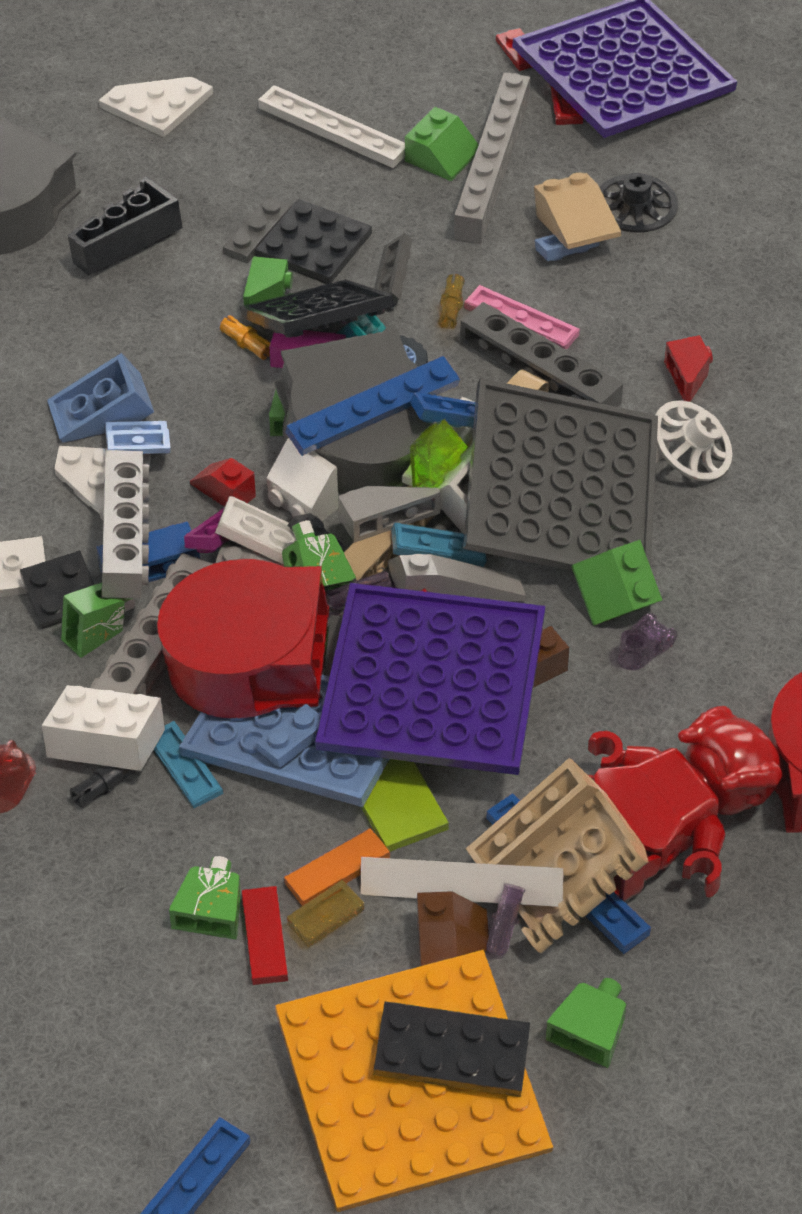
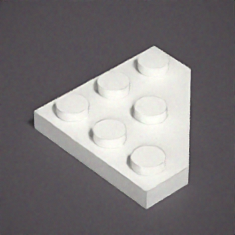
[99,77,213,137]
[54,446,151,521]

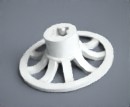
[655,400,732,481]

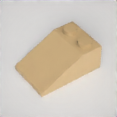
[534,173,621,249]

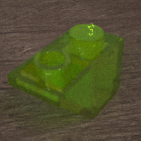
[410,419,468,488]

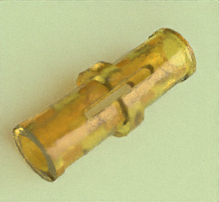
[438,274,465,329]

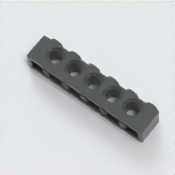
[460,302,623,407]

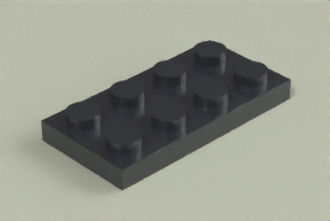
[373,1001,530,1097]

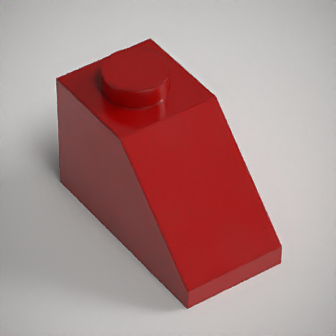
[664,335,713,402]
[190,458,256,507]

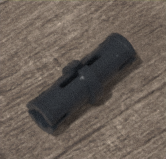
[69,766,137,807]

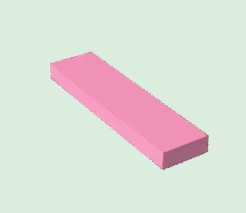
[464,285,580,349]

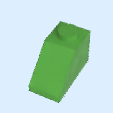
[243,257,293,305]

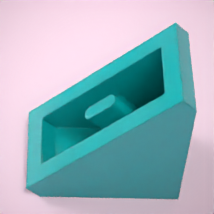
[336,314,386,339]

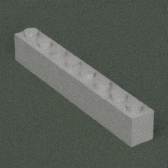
[454,72,530,244]

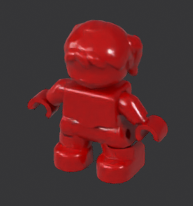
[587,706,783,902]

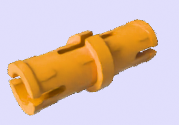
[220,315,271,360]

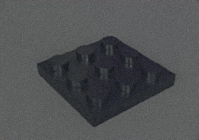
[255,199,372,284]

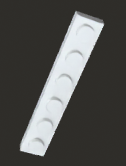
[258,85,405,168]

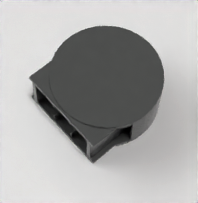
[0,117,81,255]
[274,329,433,494]

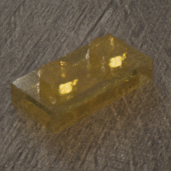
[287,880,364,947]

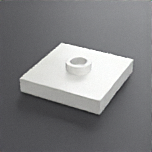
[0,536,45,597]

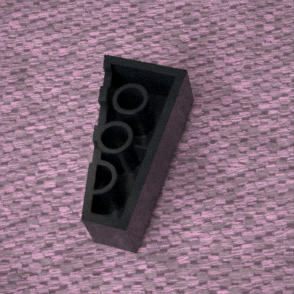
[67,176,183,276]

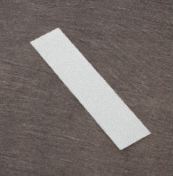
[361,857,563,907]

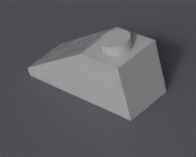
[338,486,441,543]

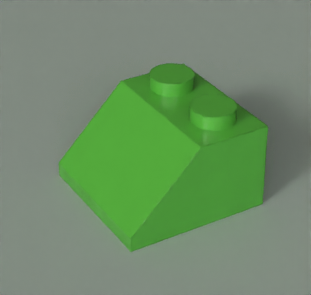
[405,107,479,181]
[571,540,662,625]

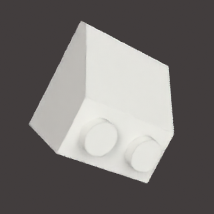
[267,438,338,521]

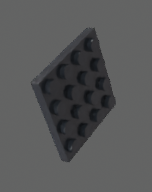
[240,279,395,338]

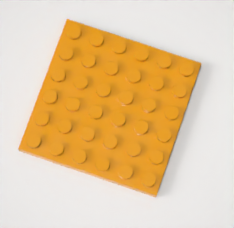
[275,950,553,1213]

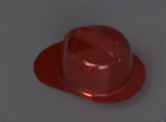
[0,739,36,813]

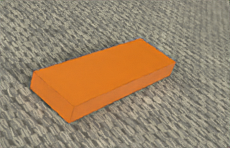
[284,828,390,907]

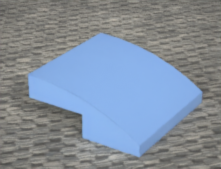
[105,421,170,454]

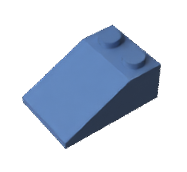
[47,353,154,442]

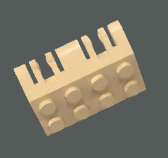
[466,758,648,953]

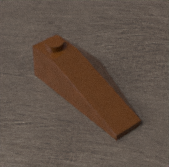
[417,891,489,966]

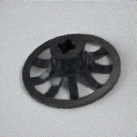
[599,173,678,233]

